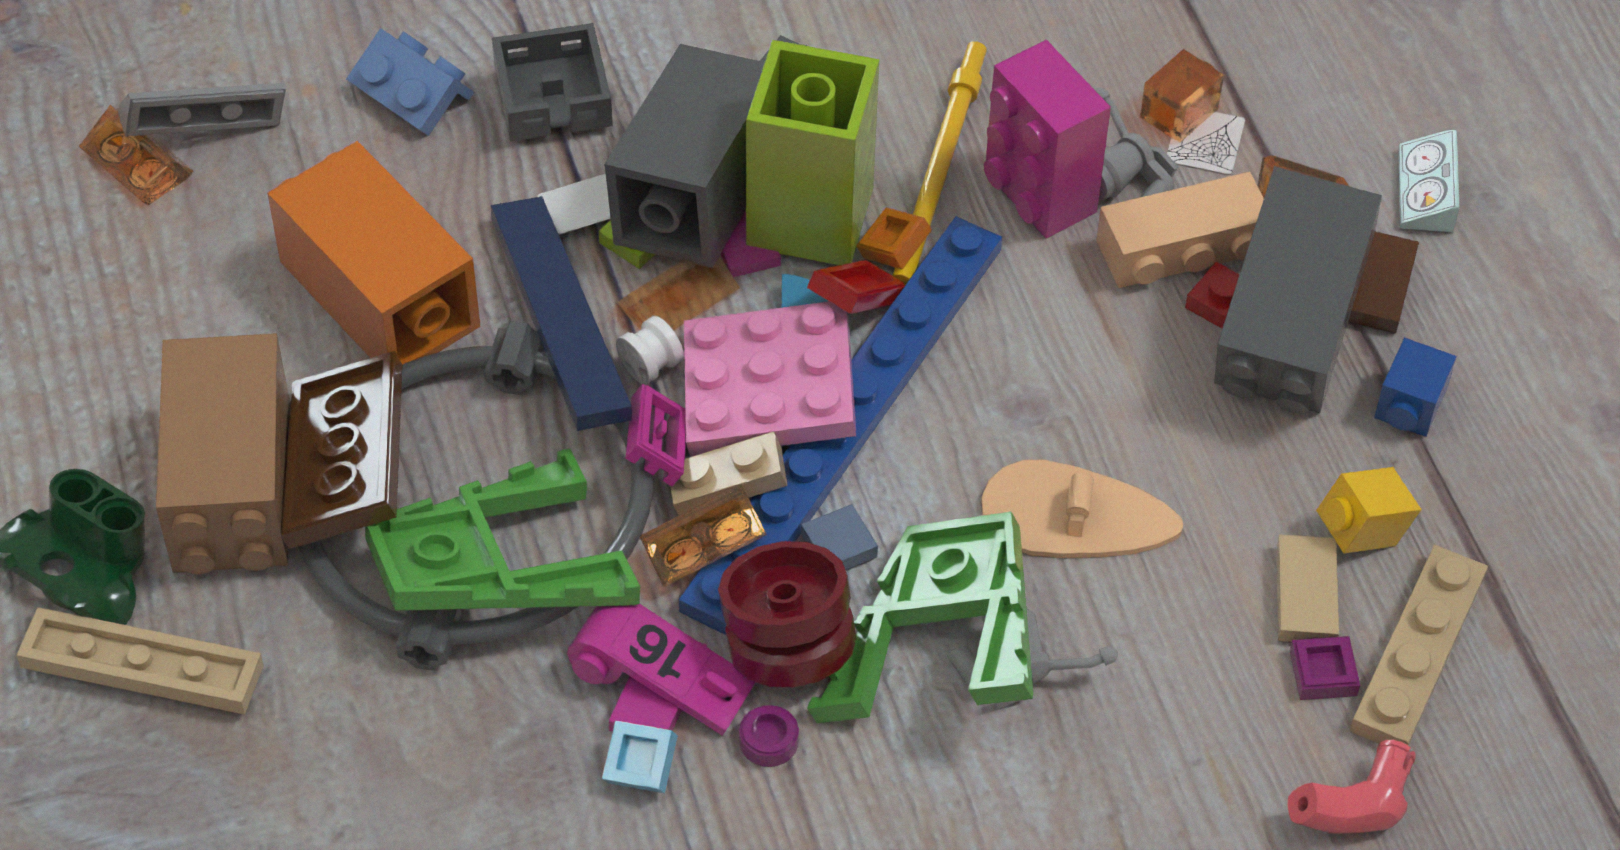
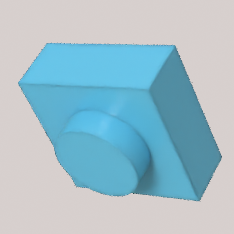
[602,721,678,794]

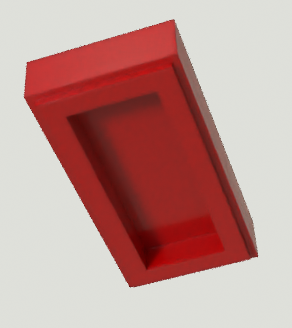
[807,260,905,314]

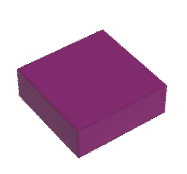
[1289,636,1360,700]

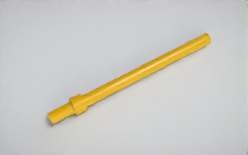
[892,41,987,285]

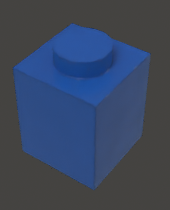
[1374,337,1457,437]

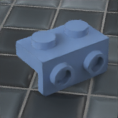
[346,28,475,136]

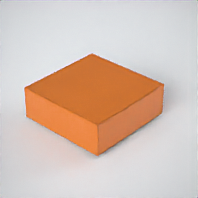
[856,207,932,269]

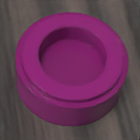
[739,705,799,767]

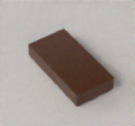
[1348,231,1419,333]

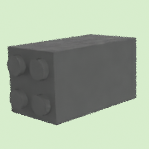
[604,44,765,268]
[1214,166,1382,414]

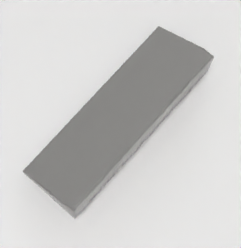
[118,83,286,136]

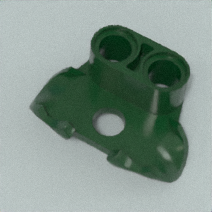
[0,468,145,625]

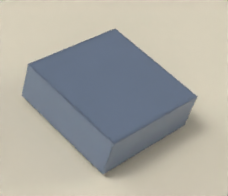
[801,504,878,570]

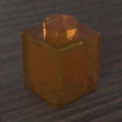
[1140,49,1224,142]

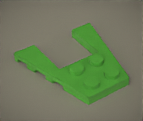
[365,448,640,611]
[807,512,1033,723]

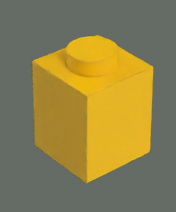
[1316,467,1422,554]

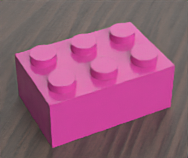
[984,39,1111,239]

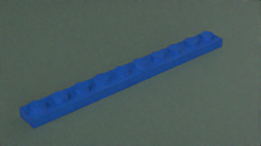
[679,216,1002,635]

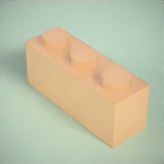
[1096,172,1264,288]

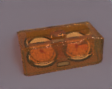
[79,105,194,205]
[617,256,740,330]
[640,484,767,587]

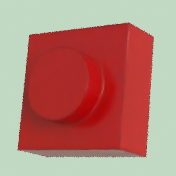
[1185,261,1240,329]

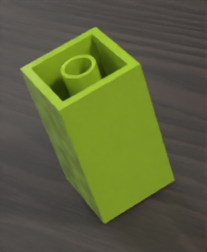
[746,40,880,265]

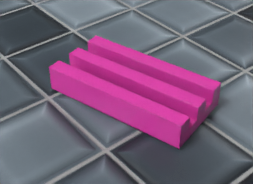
[625,384,686,486]

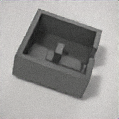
[492,23,613,142]

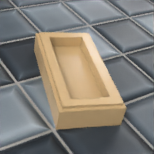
[1277,534,1339,642]

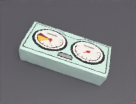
[1398,130,1459,233]

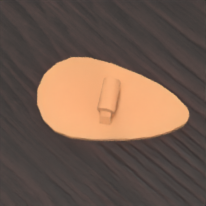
[981,460,1183,558]

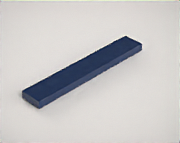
[491,196,632,431]

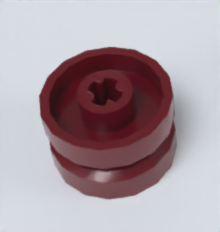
[718,541,856,688]

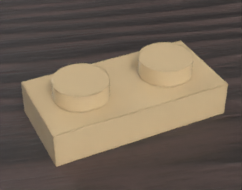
[671,431,788,519]

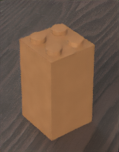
[156,333,290,574]

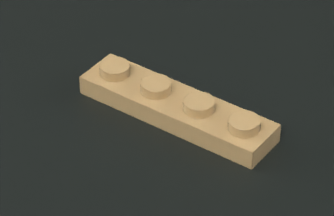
[1349,544,1488,746]
[16,607,264,715]

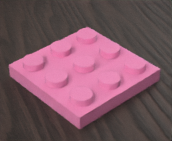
[684,301,856,457]

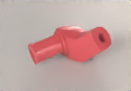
[1288,740,1416,834]

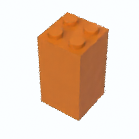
[267,141,481,364]

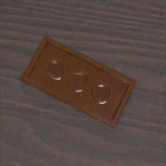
[281,351,403,549]

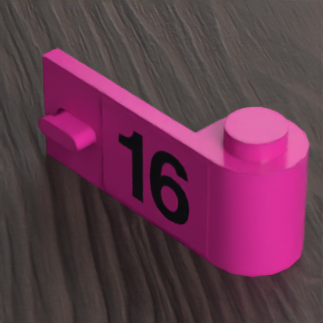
[567,604,756,736]

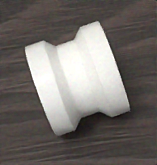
[616,316,684,385]

